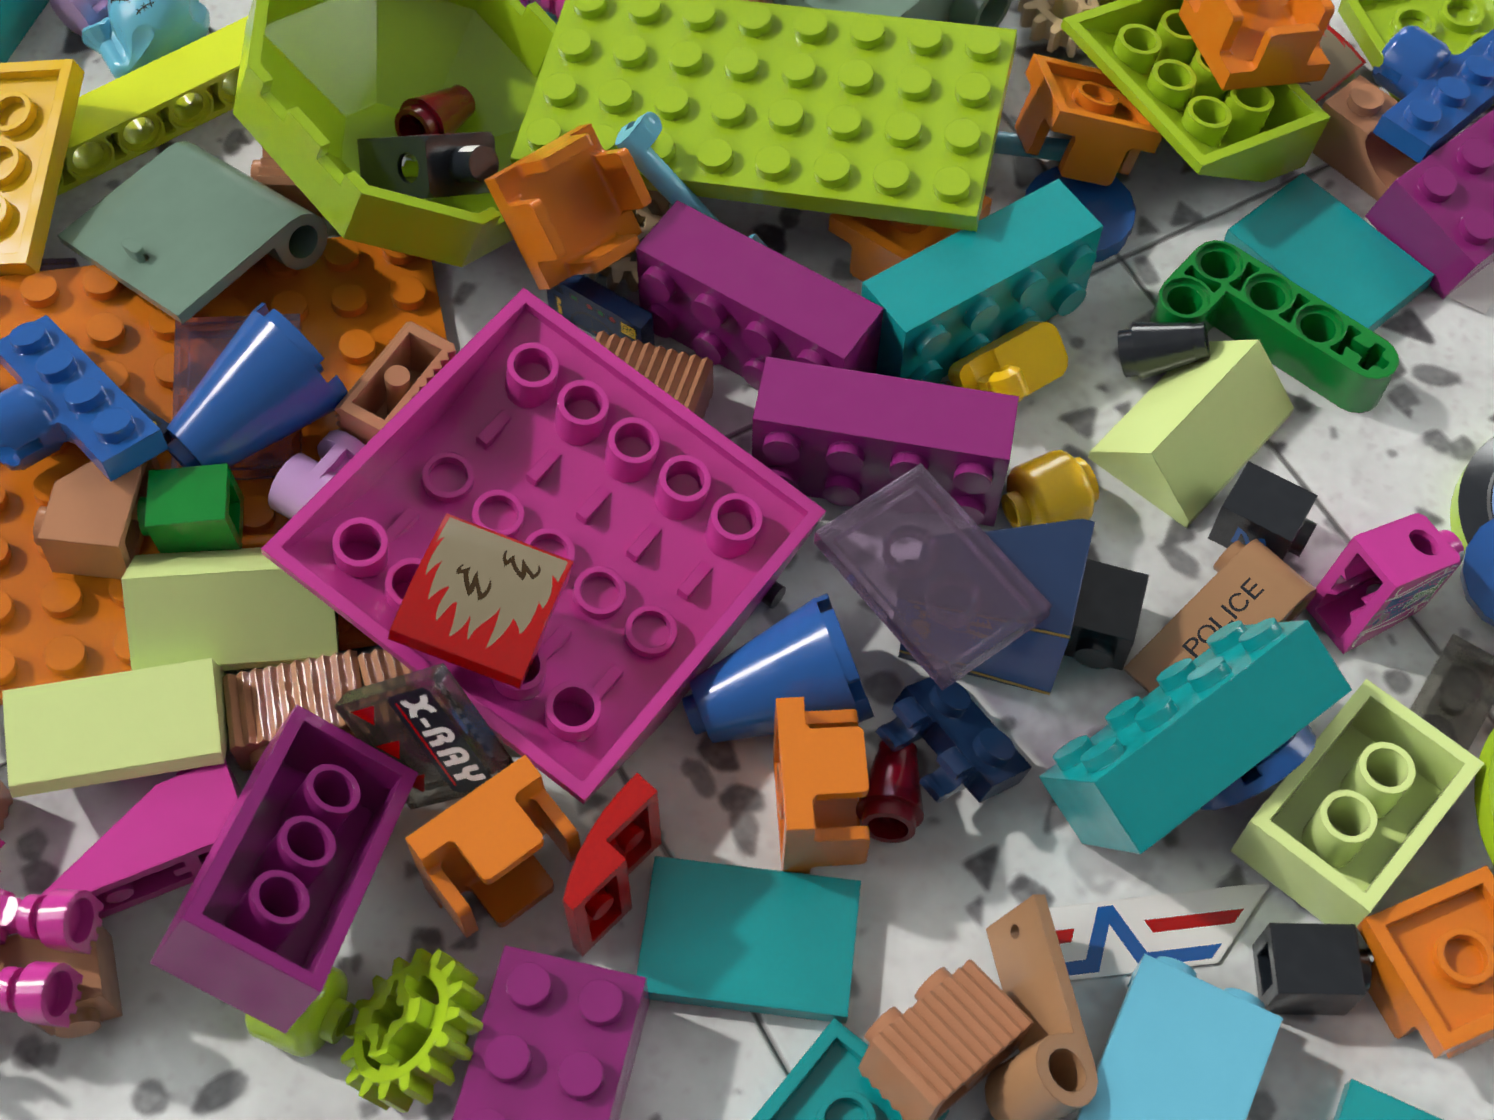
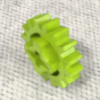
[340,948,485,1113]

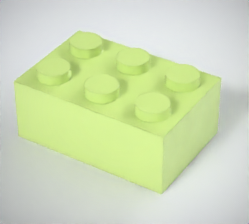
[1230,679,1484,928]

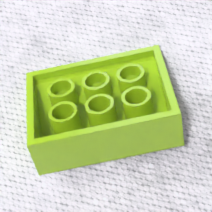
[1060,0,1330,183]

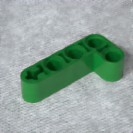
[1149,240,1399,413]

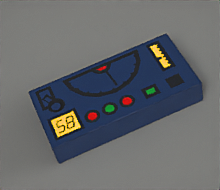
[546,274,655,346]

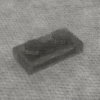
[1408,634,1494,751]

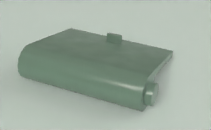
[57,141,328,324]

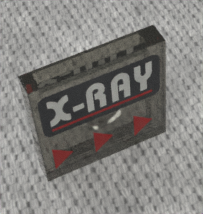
[334,663,514,810]

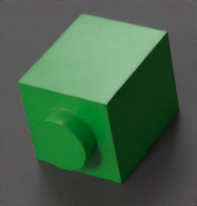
[137,463,244,553]

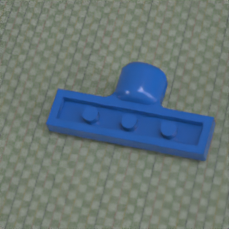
[1372,25,1494,163]
[0,315,169,482]

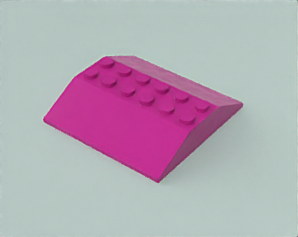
[261,287,826,805]

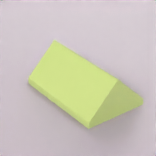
[1088,339,1294,528]
[121,547,339,671]
[2,658,229,798]

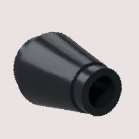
[1118,322,1210,381]

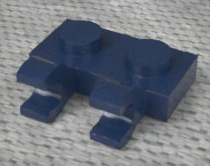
[875,671,1032,803]

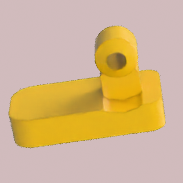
[948,321,1068,403]

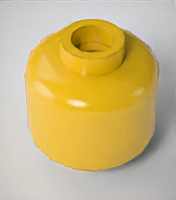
[1001,450,1100,528]

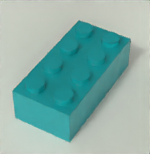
[861,179,1103,384]
[1039,618,1352,854]

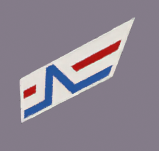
[1049,882,1272,981]

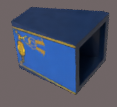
[891,519,1095,695]

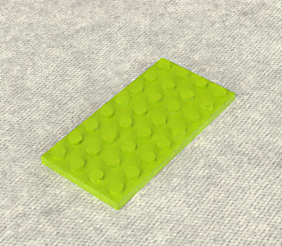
[510,0,1017,232]

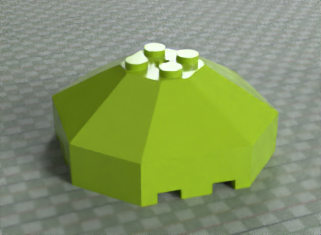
[233,0,557,267]

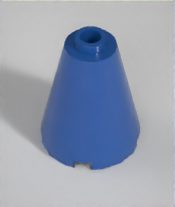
[166,303,348,467]
[682,593,875,743]

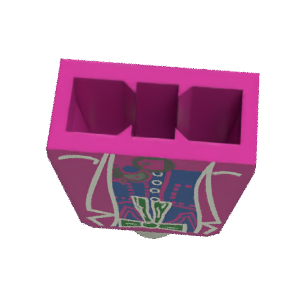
[1306,513,1464,654]

